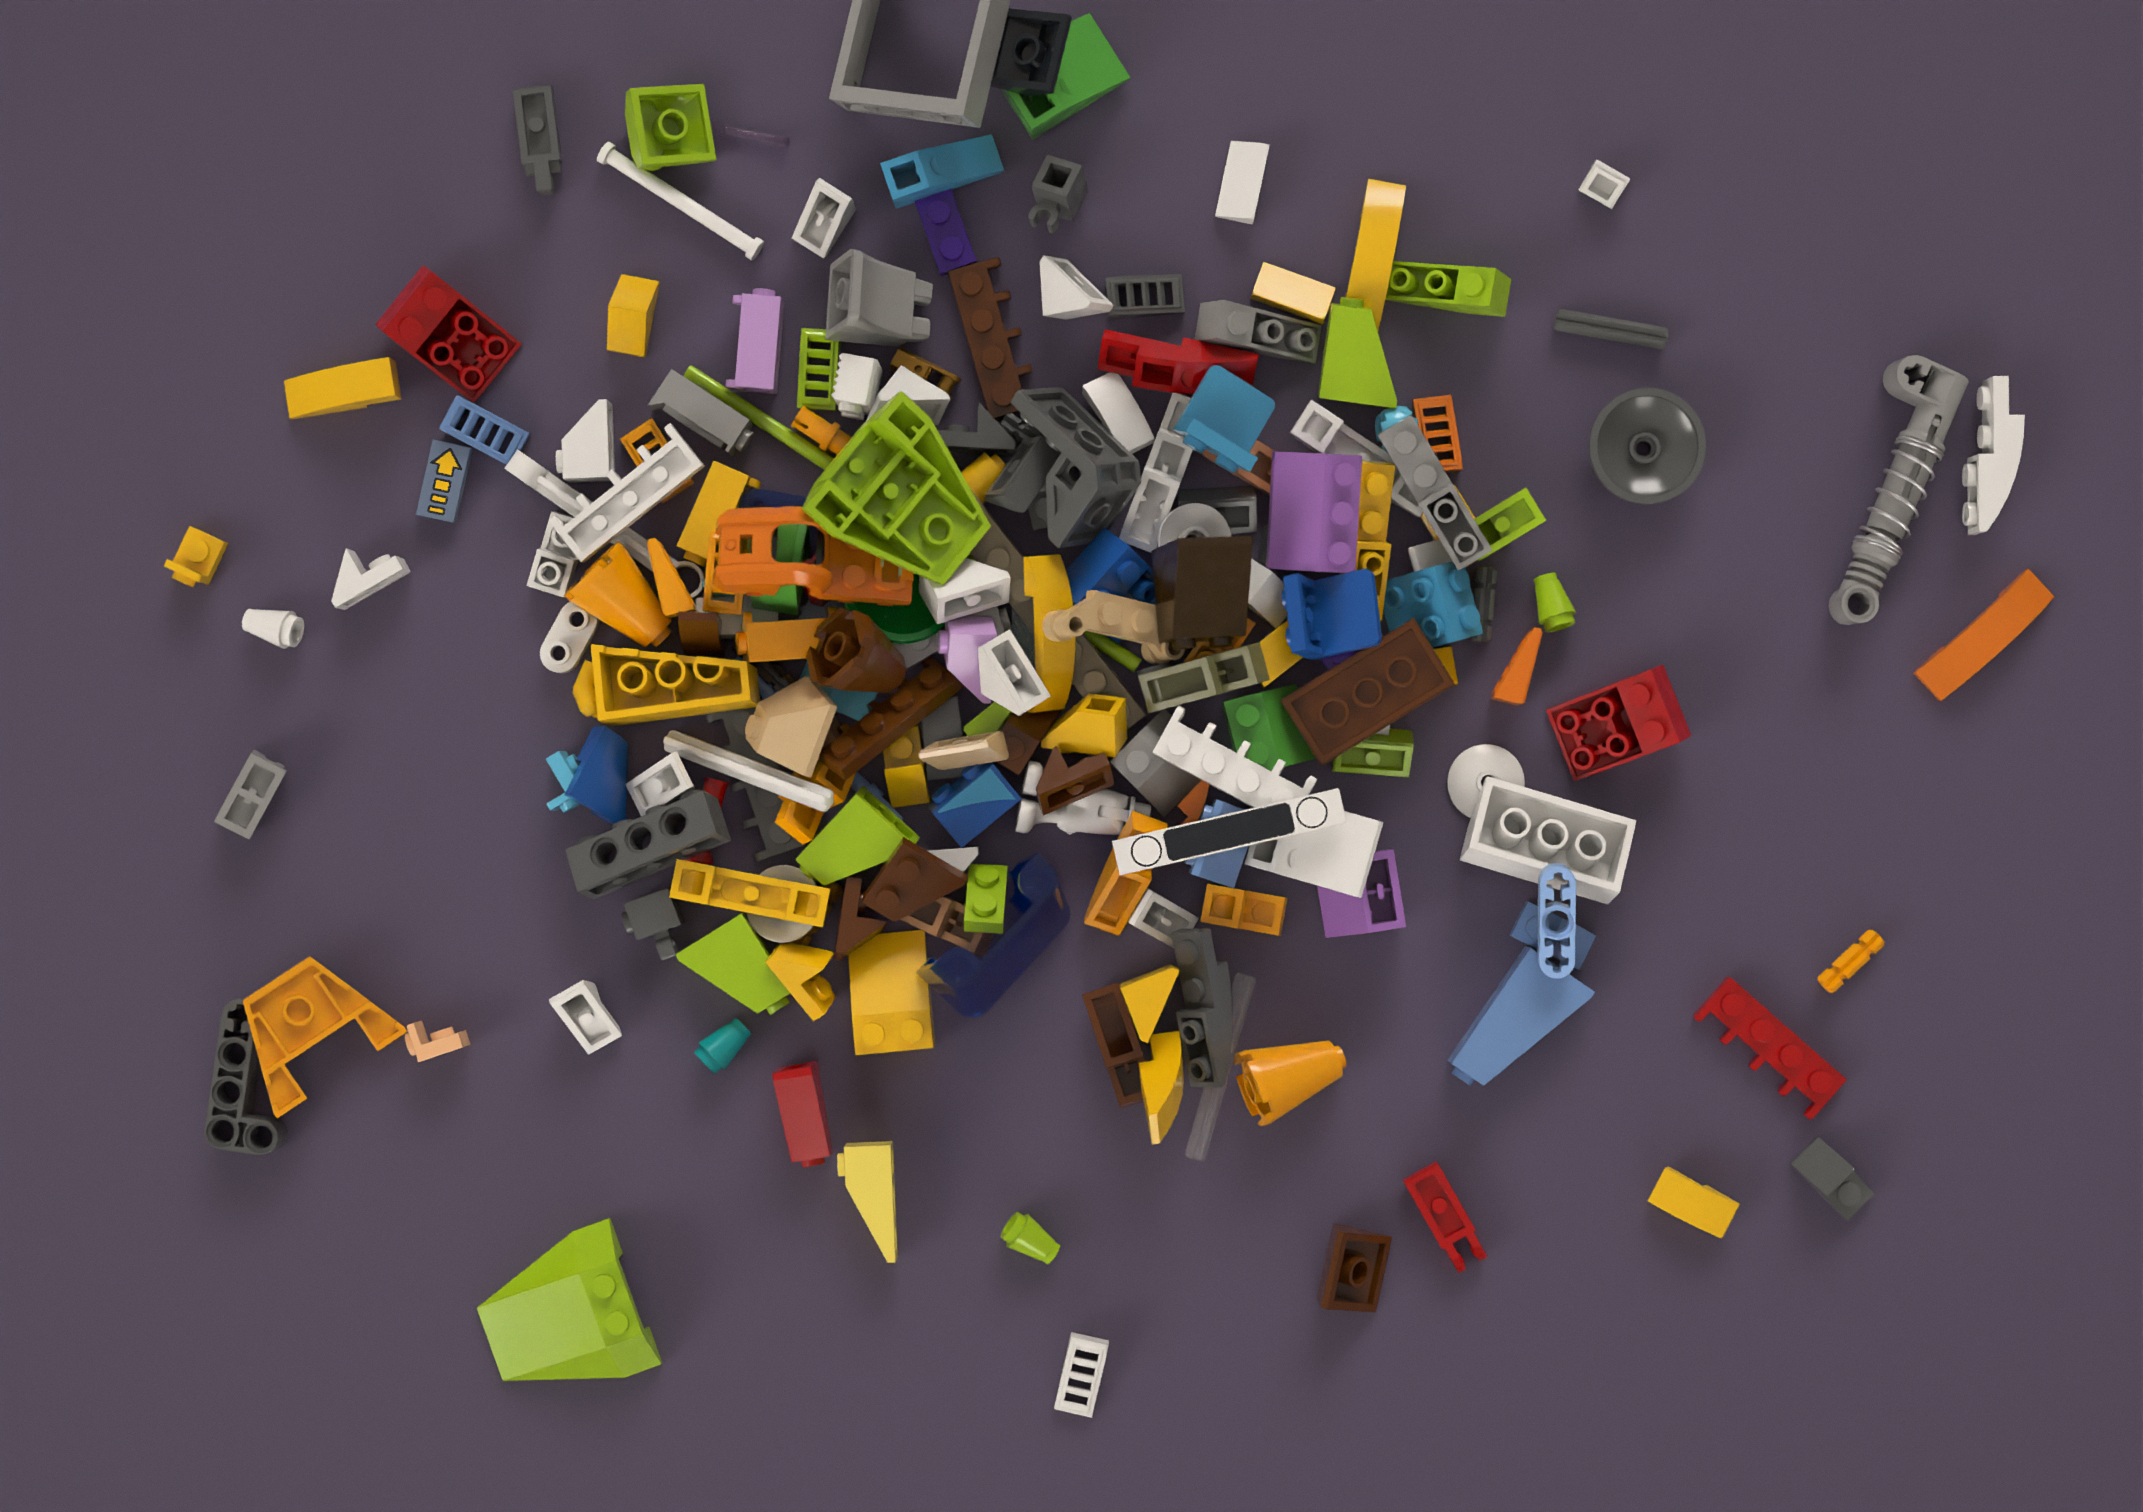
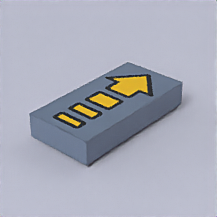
[416,440,473,524]

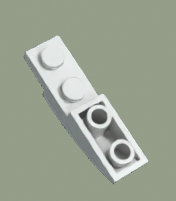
[1962,376,2025,535]

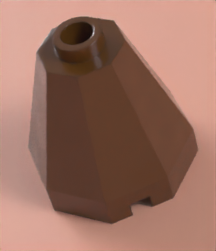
[806,608,906,693]

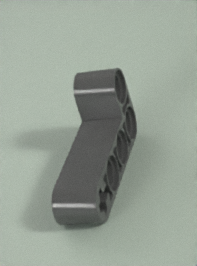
[204,997,288,1155]

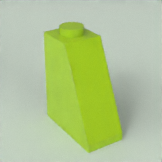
[1317,297,1397,408]
[795,785,920,886]
[675,912,790,1015]

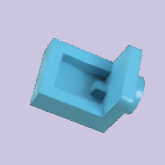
[546,751,580,813]

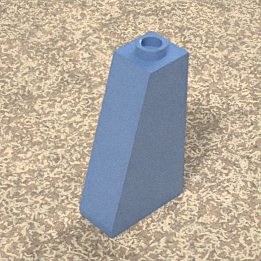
[1447,946,1595,1086]

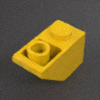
[1041,694,1127,758]

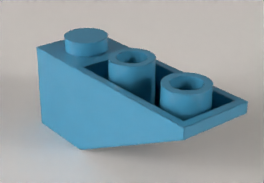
[880,134,1005,209]

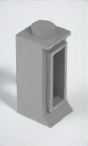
[648,369,754,457]

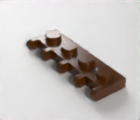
[948,257,1033,420]
[818,657,963,780]

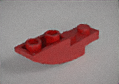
[1097,329,1259,394]

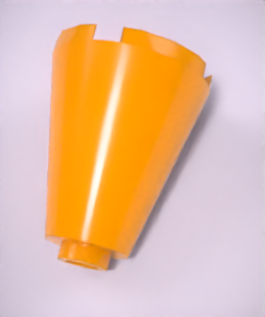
[564,541,672,647]
[1234,1040,1346,1126]

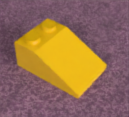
[848,930,935,1055]

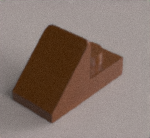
[1036,746,1114,816]
[833,877,887,961]

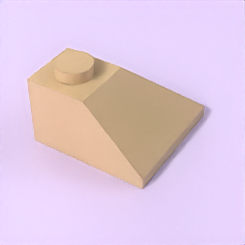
[745,676,837,777]

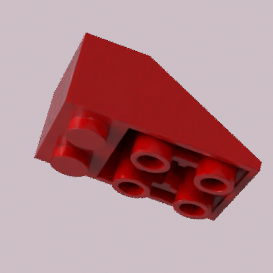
[375,265,522,403]
[1546,664,1692,782]

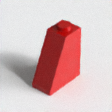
[772,1060,833,1167]

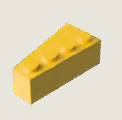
[591,644,760,727]

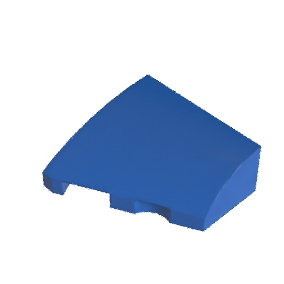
[564,726,629,825]

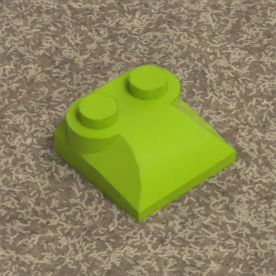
[625,84,716,171]

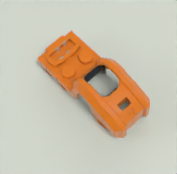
[713,506,914,606]

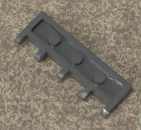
[706,707,807,862]

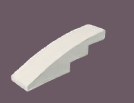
[1119,393,1193,553]

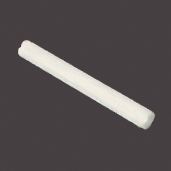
[663,730,834,812]

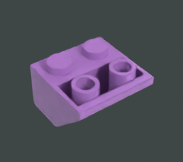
[1317,849,1406,938]

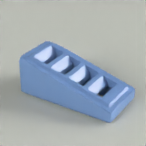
[440,395,530,465]

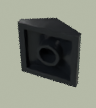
[990,8,1072,96]

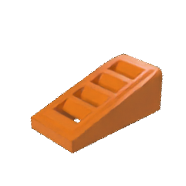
[1412,395,1463,473]
[1490,627,1543,706]

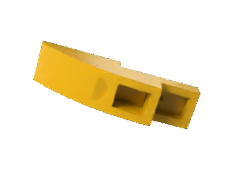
[1340,461,1395,621]

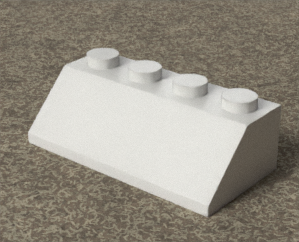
[1460,776,1637,904]

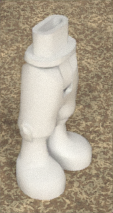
[1015,761,1151,835]

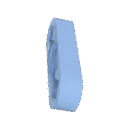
[1537,863,1576,979]

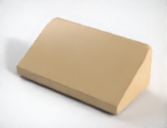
[918,731,1009,770]

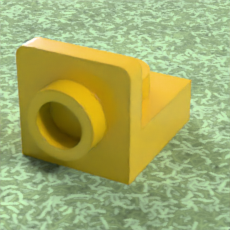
[164,526,229,587]

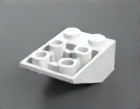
[1244,811,1383,898]

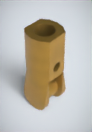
[889,347,962,401]

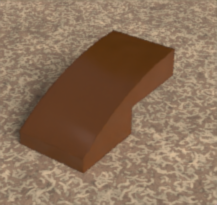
[678,611,725,658]

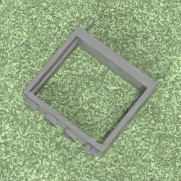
[829,0,1011,128]

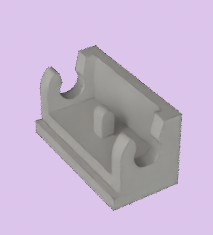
[214,750,287,839]

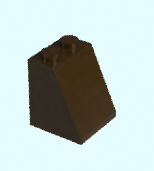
[1151,536,1253,650]

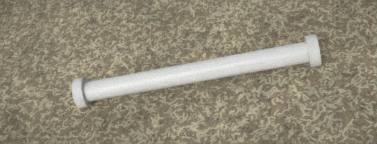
[597,141,764,261]

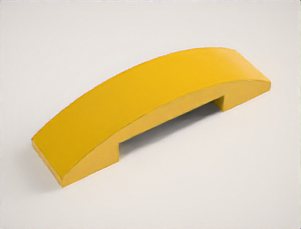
[1345,178,1406,331]
[1023,554,1075,713]
[669,859,831,927]

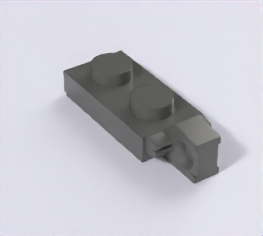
[513,84,562,196]

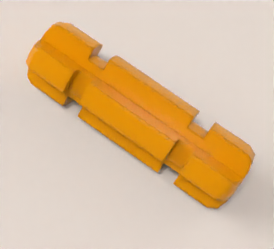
[1817,930,1885,993]

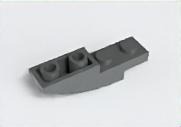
[1171,928,1233,1088]

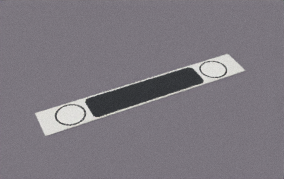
[1112,788,1347,875]

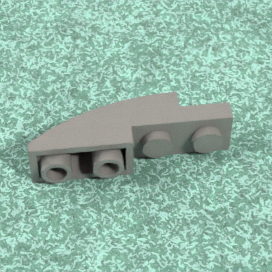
[1377,414,1492,571]

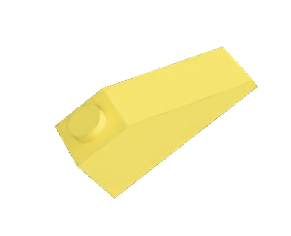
[837,1141,898,1263]

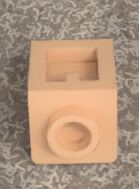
[405,1021,471,1062]

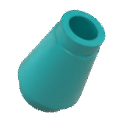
[694,1018,752,1074]

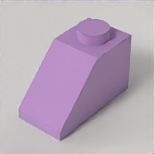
[937,616,997,704]

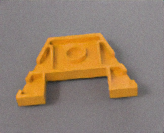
[243,956,407,1118]

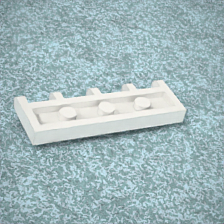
[549,423,705,563]
[1152,705,1317,808]

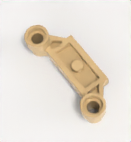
[1042,590,1185,664]

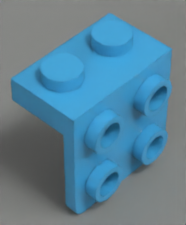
[1173,365,1275,473]
[1383,561,1483,648]

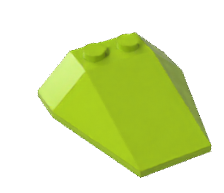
[802,391,991,585]
[477,1217,662,1381]

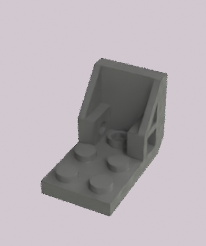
[1010,387,1141,548]

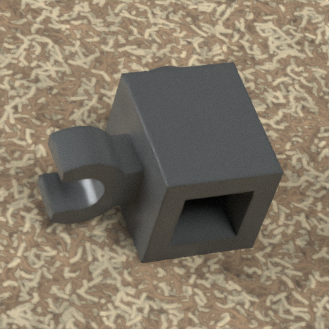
[1029,154,1089,234]
[621,887,686,960]

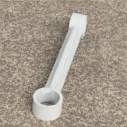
[504,449,705,600]

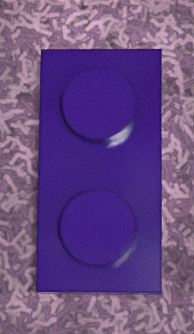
[915,189,977,276]

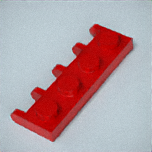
[1693,976,1847,1120]

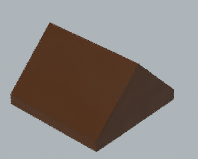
[1317,1223,1392,1313]

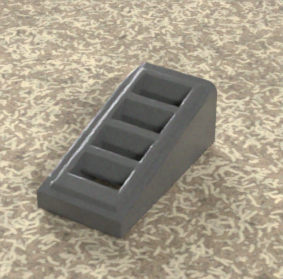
[1105,274,1185,320]

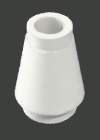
[242,609,304,649]

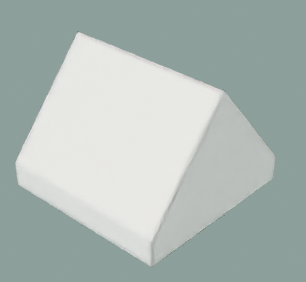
[1578,160,1631,209]

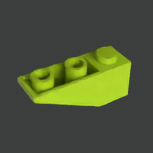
[1385,261,1512,317]

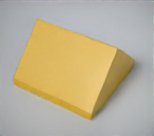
[1119,964,1179,1043]

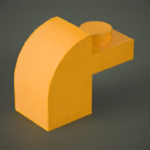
[775,760,856,845]

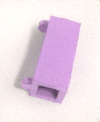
[725,288,785,394]

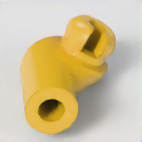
[573,660,597,718]

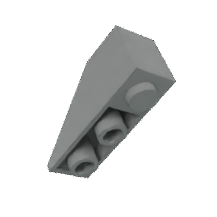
[1194,300,1322,364]

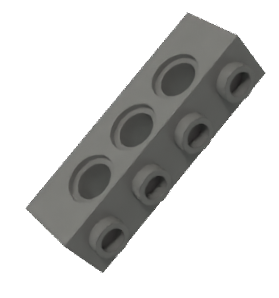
[565,790,731,899]

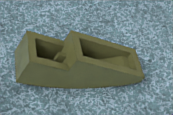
[1138,642,1270,713]

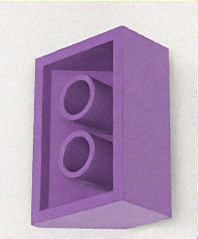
[1266,451,1362,573]

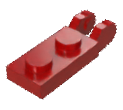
[1402,1161,1487,1273]

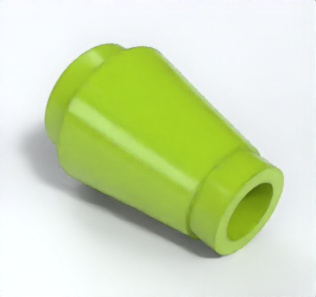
[1534,572,1577,633]
[1000,1212,1060,1264]

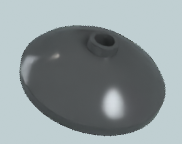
[1588,388,1706,505]

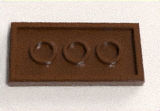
[1280,618,1455,767]

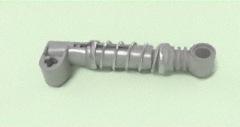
[1828,355,1969,625]

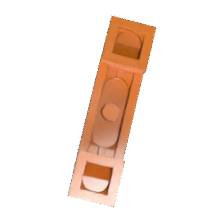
[1913,568,2054,701]

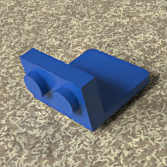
[1281,569,1382,660]

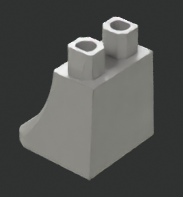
[825,249,933,347]

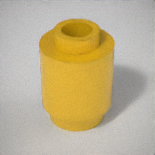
[961,452,1006,504]

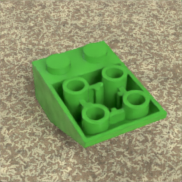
[1001,13,1130,140]

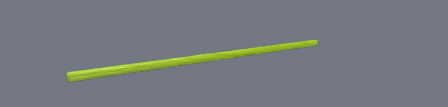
[683,365,1142,672]

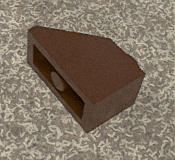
[997,710,1061,776]

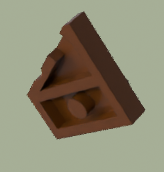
[861,837,967,922]

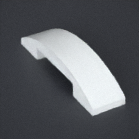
[1290,400,1423,517]

